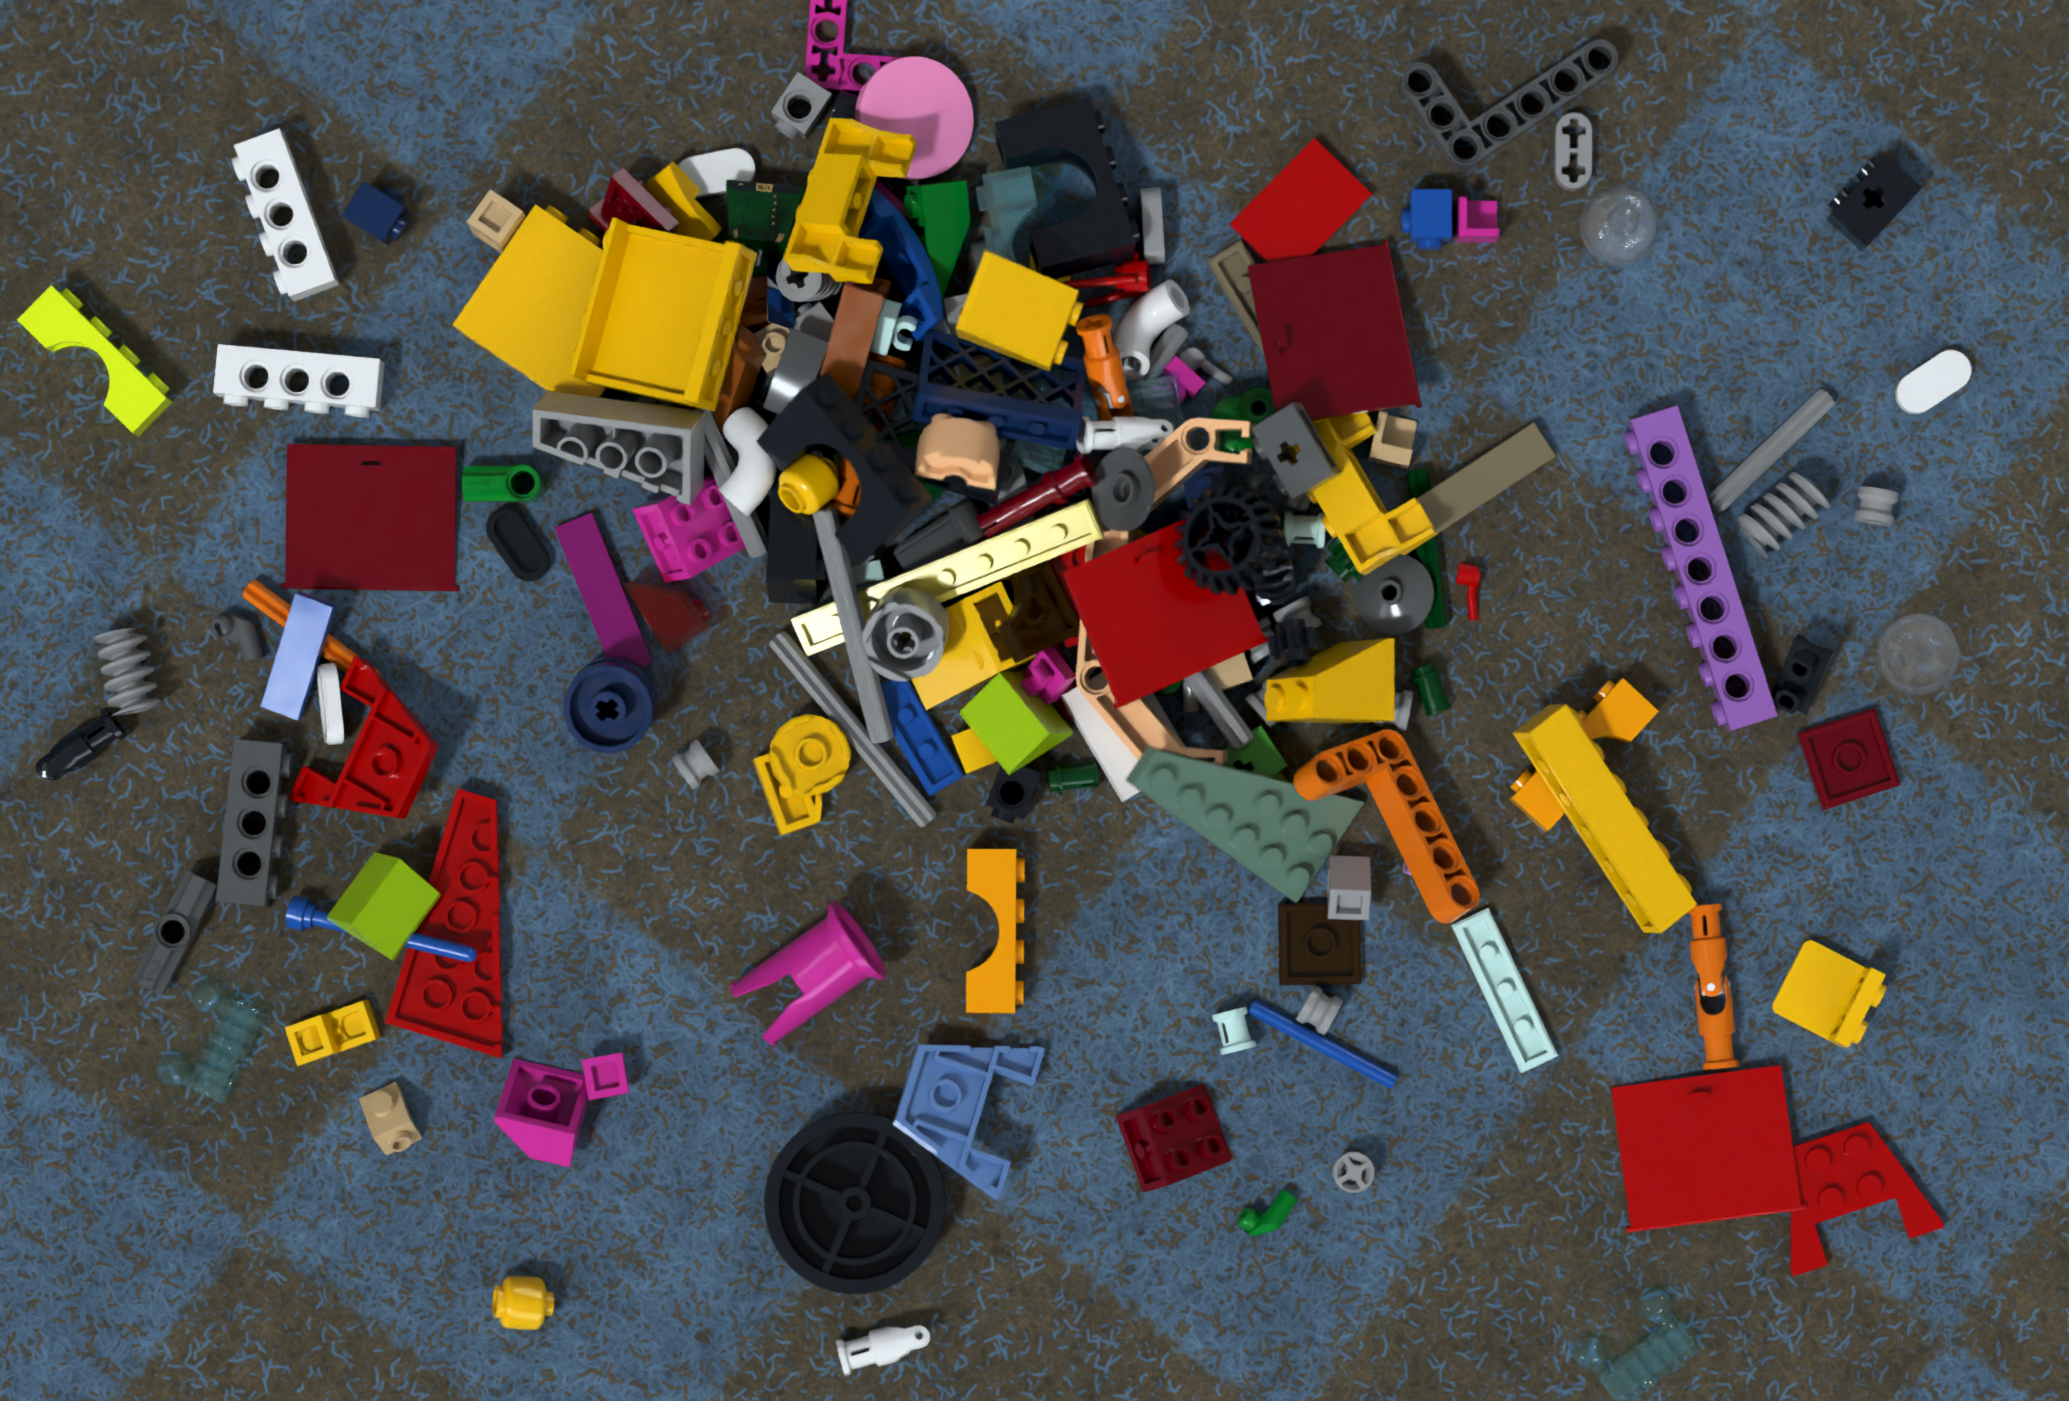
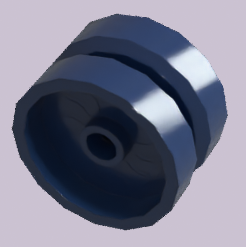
[563,655,658,754]

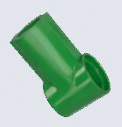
[462,464,546,503]

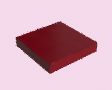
[1796,708,1900,811]

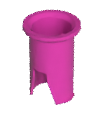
[729,900,887,1046]

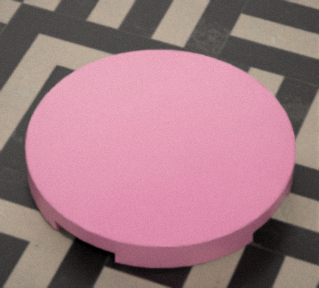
[855,56,974,180]

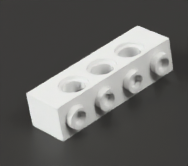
[231,128,340,301]
[213,344,385,417]

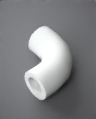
[1112,279,1190,381]
[718,407,778,517]

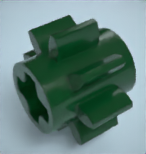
[1324,536,1366,583]

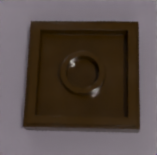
[1278,903,1361,985]

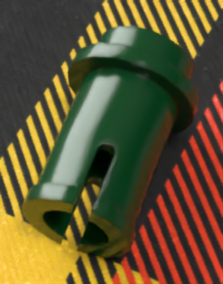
[1410,662,1451,716]
[1047,761,1099,795]

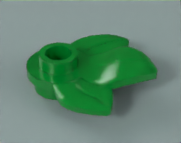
[1209,386,1275,455]

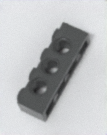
[216,739,293,907]

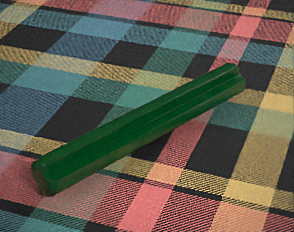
[1406,469,1448,629]

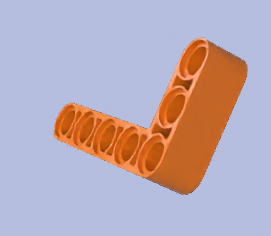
[1293,729,1480,924]

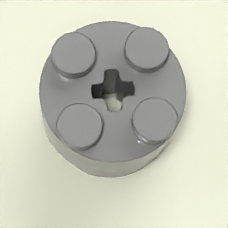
[862,587,950,682]

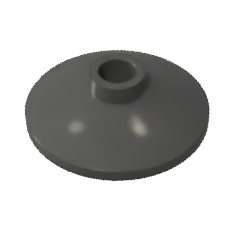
[1092,449,1155,532]
[1355,554,1435,635]

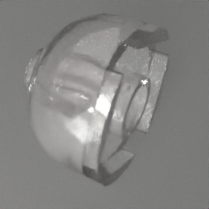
[1579,184,1661,266]
[1876,613,1960,696]

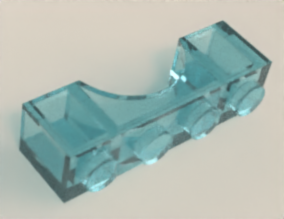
[975,166,1038,264]

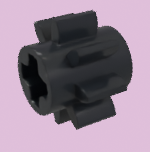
[1267,619,1320,667]

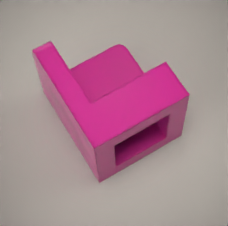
[1456,196,1500,243]

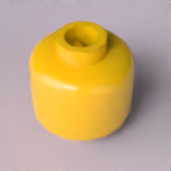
[778,454,839,515]
[492,1275,554,1330]

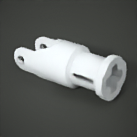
[1076,416,1173,454]
[836,1325,930,1376]

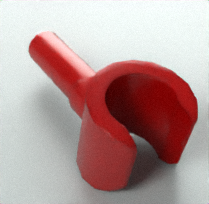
[1455,562,1480,621]

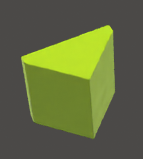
[959,671,1073,775]
[326,852,441,961]

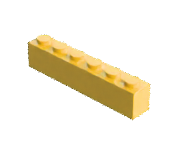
[1513,704,1697,934]

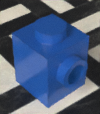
[1401,189,1452,250]

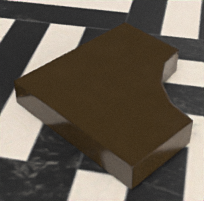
[997,560,1080,664]

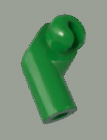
[1238,1190,1297,1237]

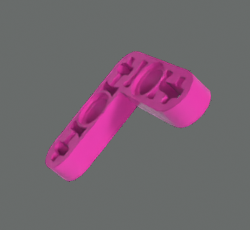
[805,0,902,93]

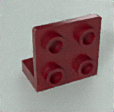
[1116,1084,1232,1193]

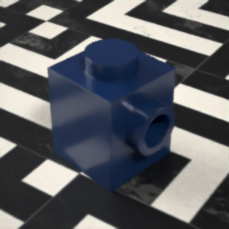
[342,181,410,246]

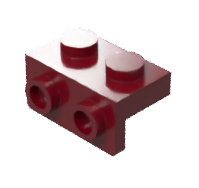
[588,168,679,234]

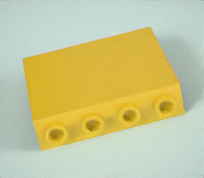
[452,204,608,398]
[569,217,758,412]

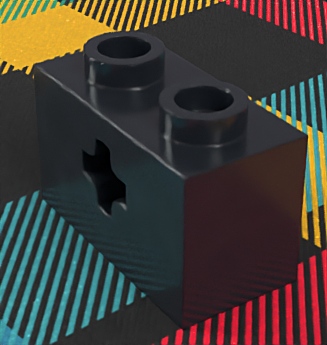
[1826,155,1922,252]

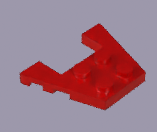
[288,656,439,819]
[1789,1122,1944,1276]

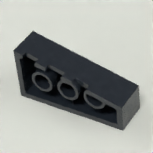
[766,443,832,605]

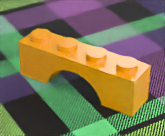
[1509,678,1659,832]
[966,849,1025,1013]

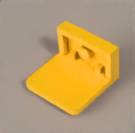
[1772,940,1887,1048]

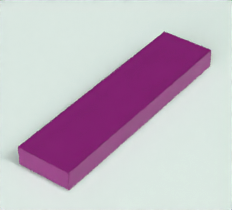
[554,513,653,668]

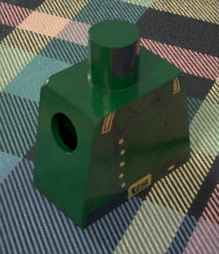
[726,180,804,277]

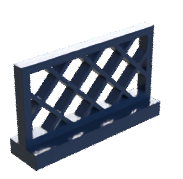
[912,330,1086,450]

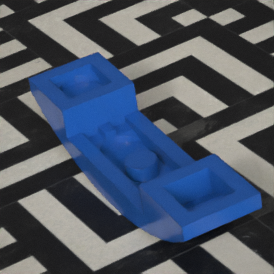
[858,187,943,342]

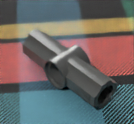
[131,869,217,995]

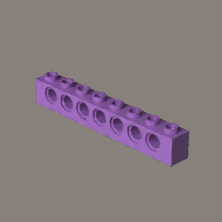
[1623,405,1778,732]

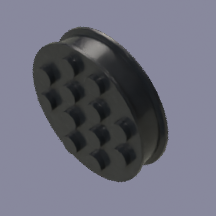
[764,1112,946,1294]

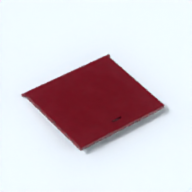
[1247,240,1422,421]
[281,444,459,591]

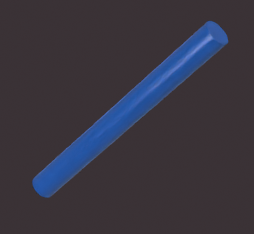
[1247,999,1399,1089]

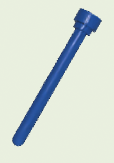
[286,896,478,962]

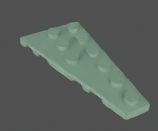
[1125,746,1365,903]

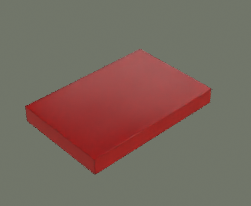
[1229,138,1372,263]

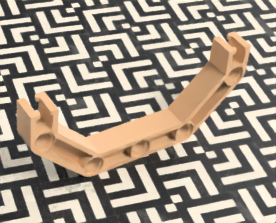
[1076,418,1255,764]

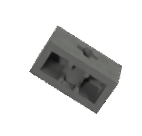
[1251,403,1342,499]

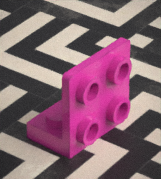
[632,473,746,583]

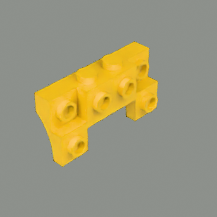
[783,118,917,284]
[1288,412,1438,575]

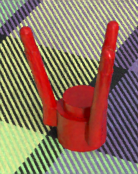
[1063,252,1151,308]

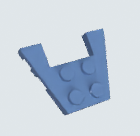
[893,1045,1045,1200]

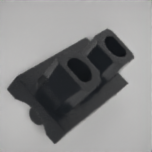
[1771,634,1835,715]

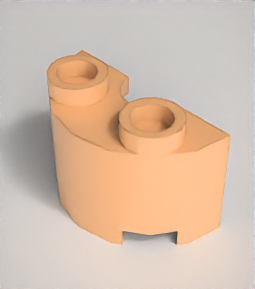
[914,413,1000,490]

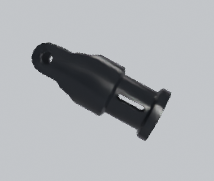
[36,707,127,781]

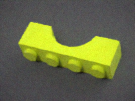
[17,285,172,437]

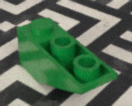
[904,180,971,299]

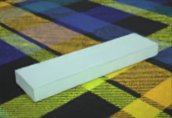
[1451,908,1558,1073]

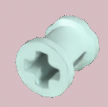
[1283,510,1326,548]
[1212,1007,1257,1055]

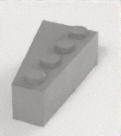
[532,391,705,505]

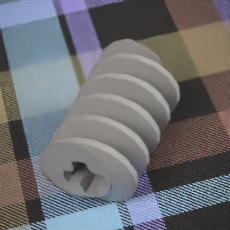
[776,257,843,302]
[1738,472,1831,559]
[94,628,160,717]

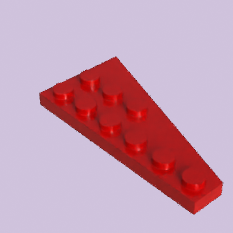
[385,788,503,1059]

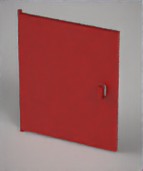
[1062,519,1267,710]
[1611,1065,1806,1233]

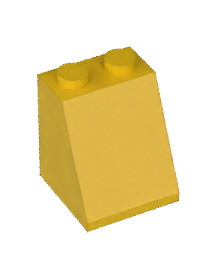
[956,251,1084,372]
[1264,638,1394,724]

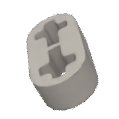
[1554,112,1592,191]
[1140,187,1165,264]

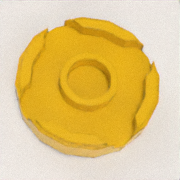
[769,714,851,796]

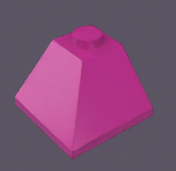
[494,1058,588,1167]

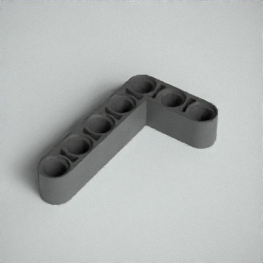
[1400,40,1618,171]

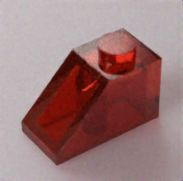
[624,581,712,656]

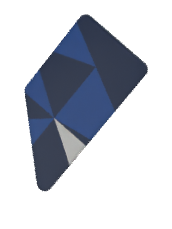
[767,263,795,329]

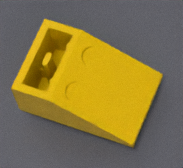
[901,581,1036,710]

